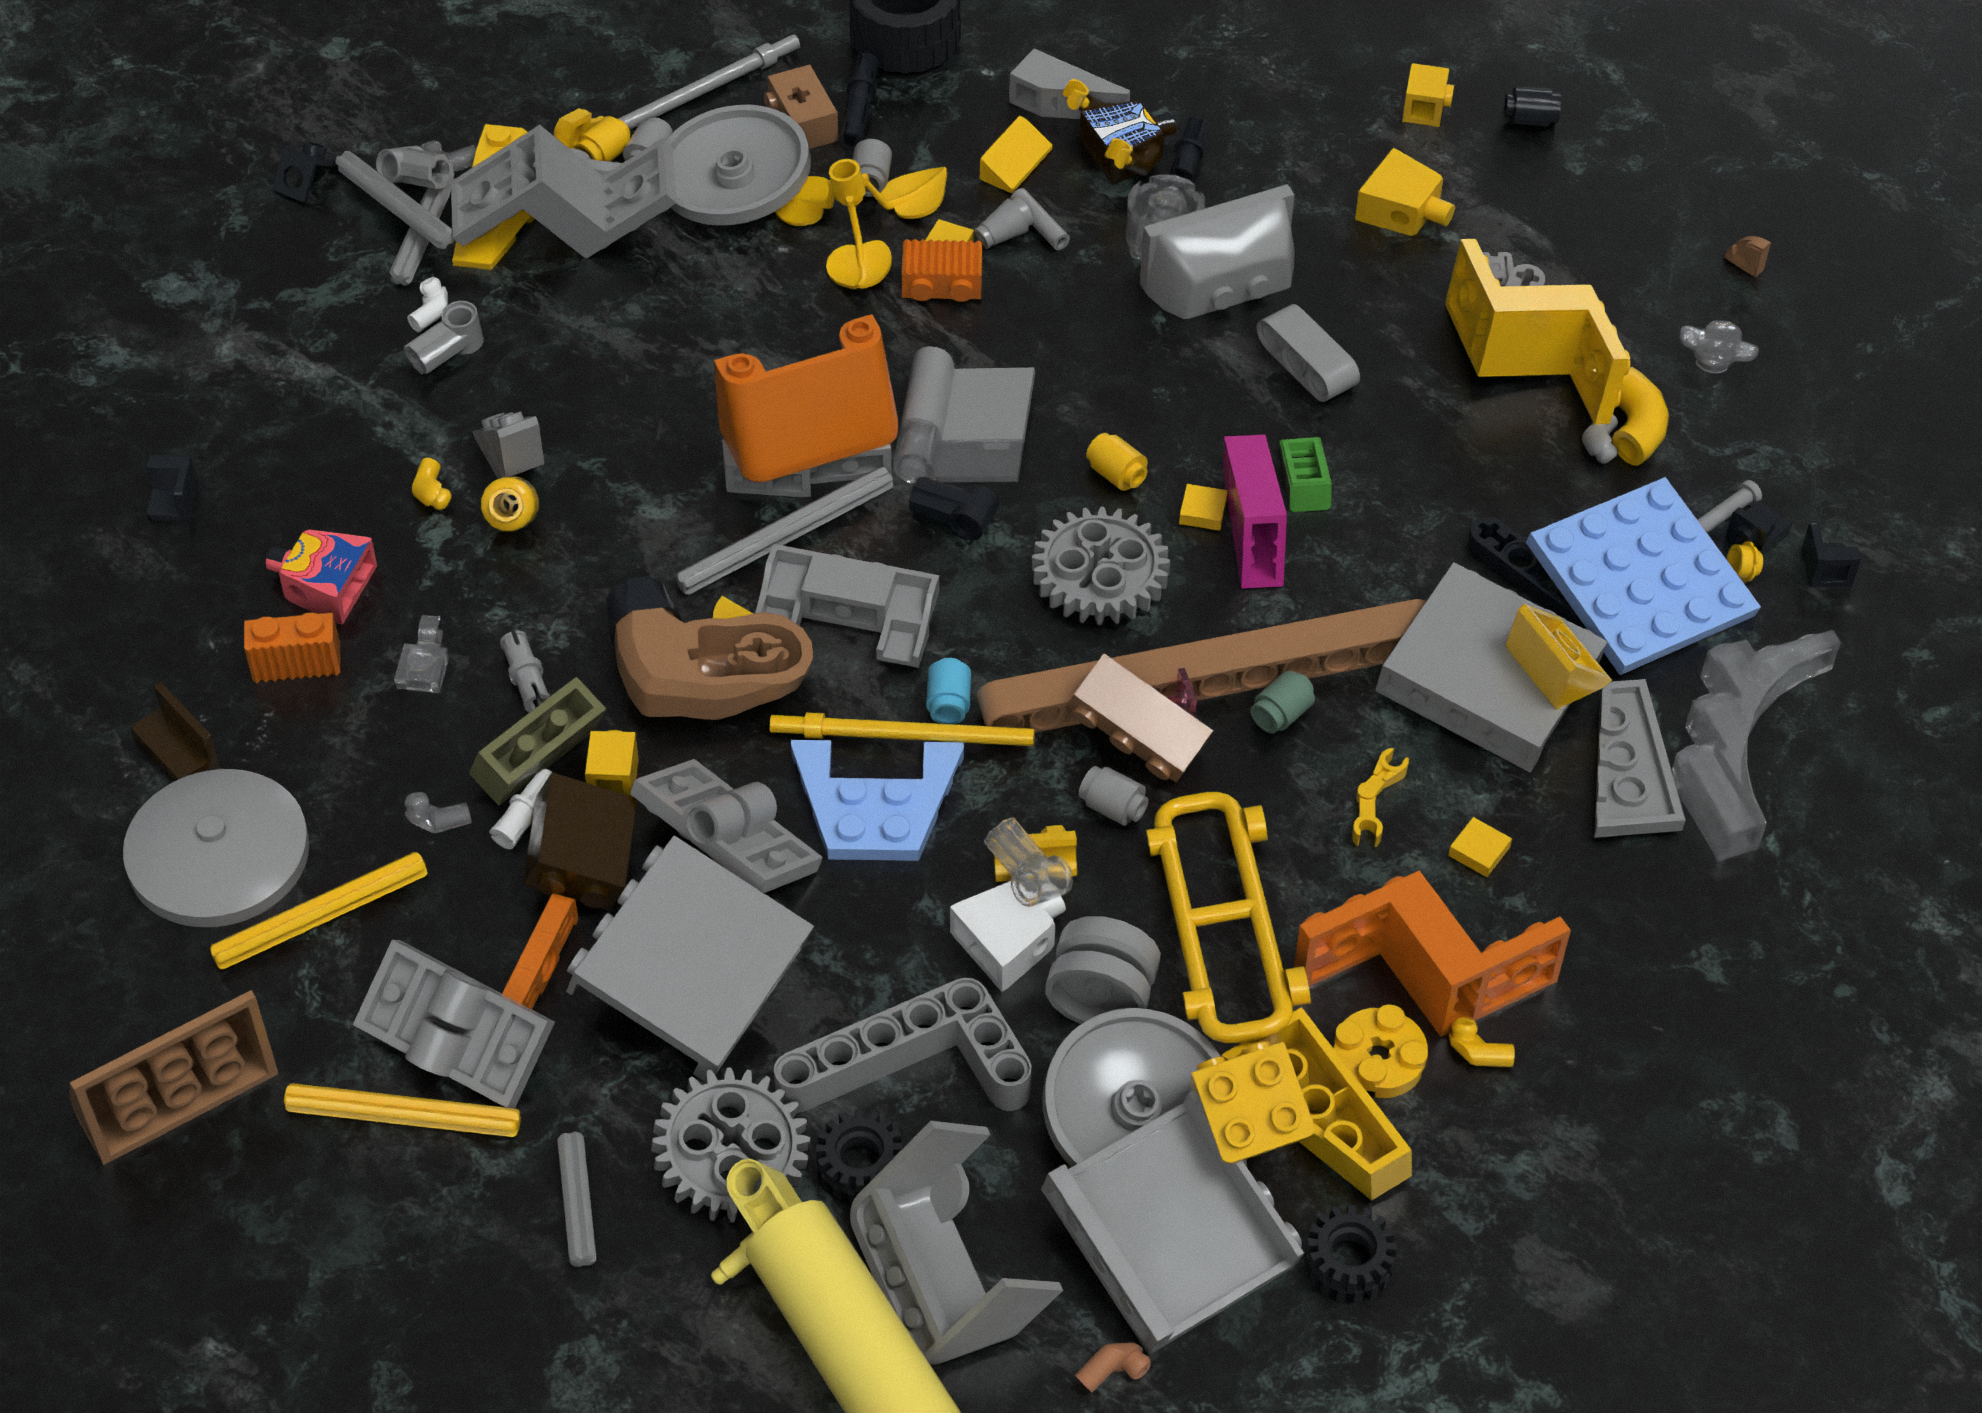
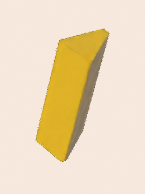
[980,116,1053,193]

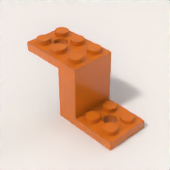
[1293,870,1571,1037]

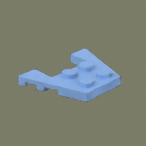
[791,740,964,861]

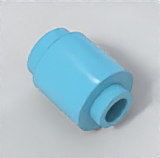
[926,658,971,724]

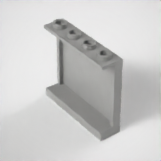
[1375,562,1608,773]
[566,836,814,1082]
[1041,1090,1304,1355]

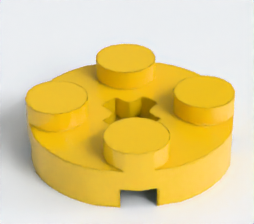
[1334,1004,1428,1098]

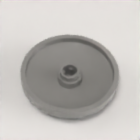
[666,105,811,225]
[123,769,309,927]
[1042,1008,1221,1167]

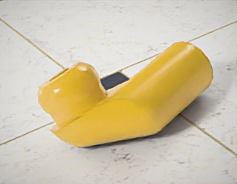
[412,458,451,510]
[1449,1017,1515,1067]

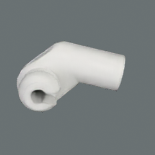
[407,277,448,332]

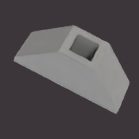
[472,411,544,478]

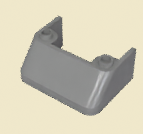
[850,1121,1063,1365]

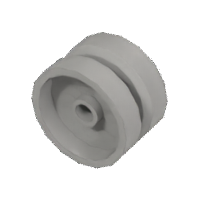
[1045,916,1161,1024]

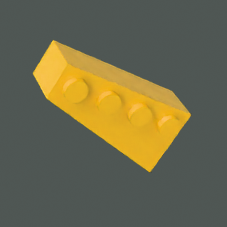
[1222,1007,1412,1201]

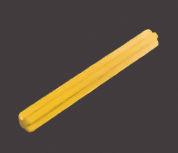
[210,852,427,969]
[284,1083,521,1137]

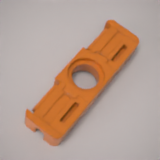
[502,894,578,1009]

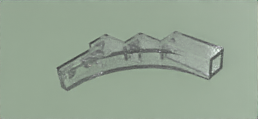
[1672,630,1841,861]

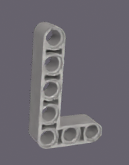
[774,978,1032,1113]

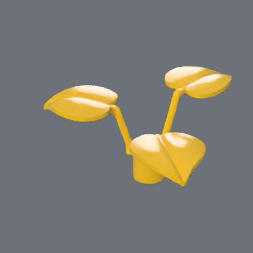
[774,159,947,289]

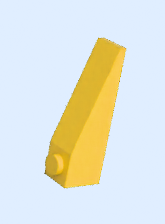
[452,124,535,270]

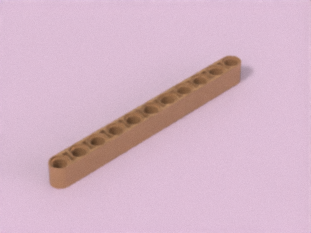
[976,599,1426,732]

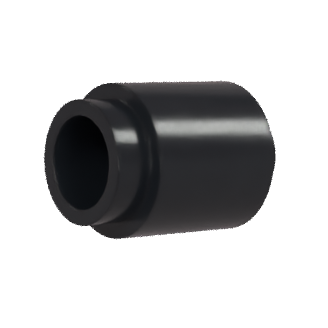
[1504,87,1561,127]

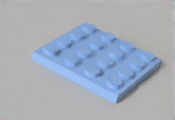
[1526,477,1761,675]

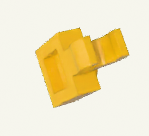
[554,108,605,148]

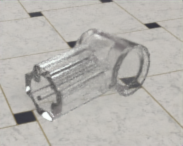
[984,817,1073,907]

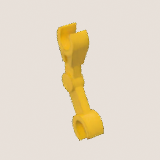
[1352,748,1409,847]

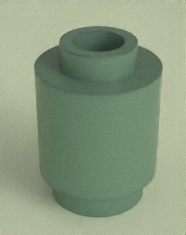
[1250,671,1315,734]

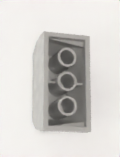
[1140,184,1295,319]

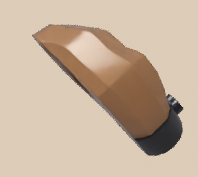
[606,576,813,720]

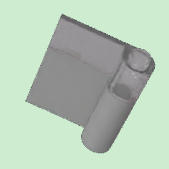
[893,346,1035,483]

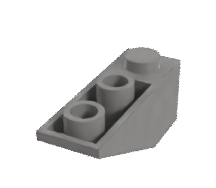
[1009,49,1130,119]

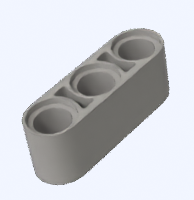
[1257,304,1360,402]

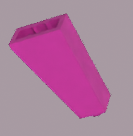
[1223,435,1287,589]

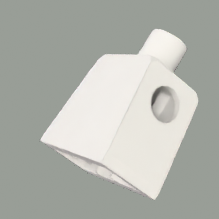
[950,880,1066,992]

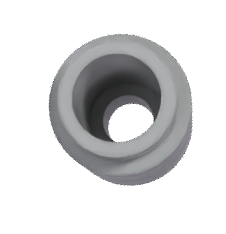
[623,117,673,161]
[852,139,892,197]
[1079,766,1148,826]

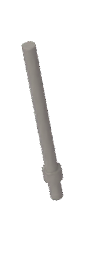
[618,34,800,130]

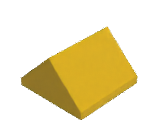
[1505,603,1612,710]

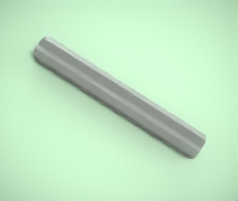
[390,172,455,286]

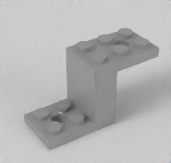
[451,125,677,259]

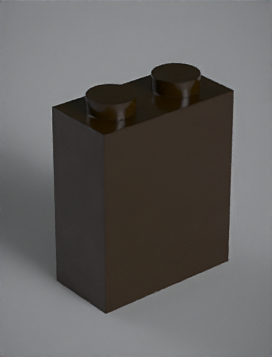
[523,772,637,911]

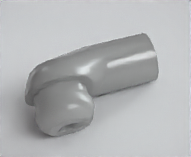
[1582,415,1618,464]

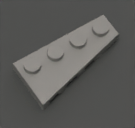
[1594,679,1685,838]

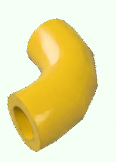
[1612,367,1669,466]

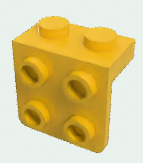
[1190,1041,1315,1164]

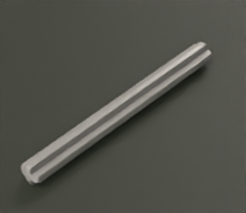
[675,467,893,595]

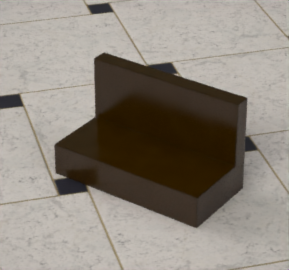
[130,682,220,781]

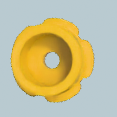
[1726,541,1763,583]

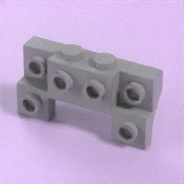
[755,544,939,668]

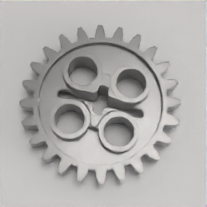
[1032,507,1170,625]
[651,1068,810,1222]

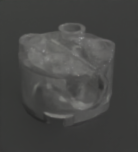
[1126,175,1205,260]

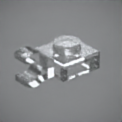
[394,615,449,693]

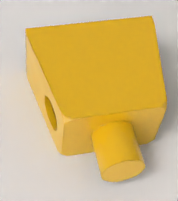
[1355,148,1455,236]

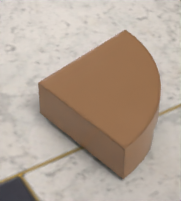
[1724,236,1771,277]

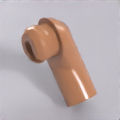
[1075,1342,1151,1393]

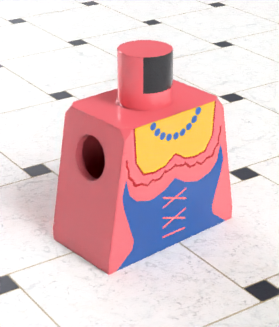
[266,529,377,625]

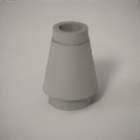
[974,197,1034,249]

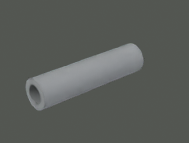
[1011,188,1070,250]

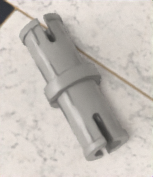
[500,630,551,713]

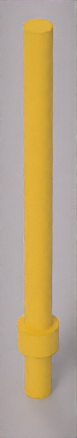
[770,712,1035,746]

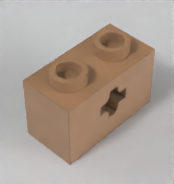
[764,65,839,149]

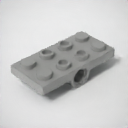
[630,759,823,893]
[353,939,555,1108]

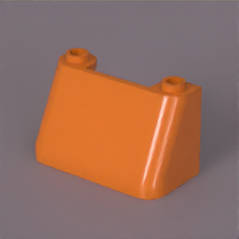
[714,314,898,482]

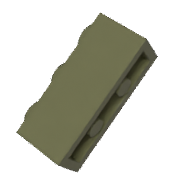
[469,677,606,805]

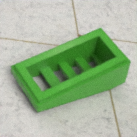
[1279,437,1332,512]

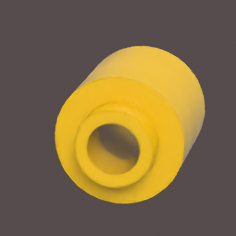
[574,116,631,162]
[1086,433,1148,491]

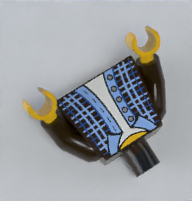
[1062,79,1176,185]

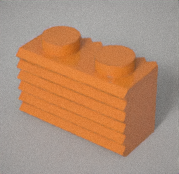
[902,239,982,302]
[244,612,340,683]

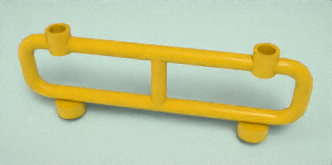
[1146,792,1311,1044]

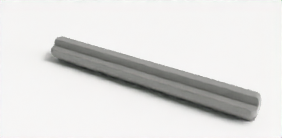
[335,151,454,249]

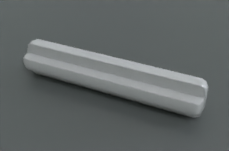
[557,1131,596,1267]

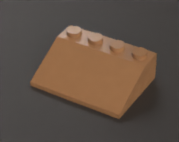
[69,990,279,1165]

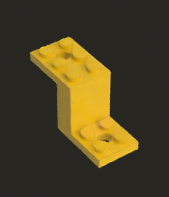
[1445,239,1630,425]

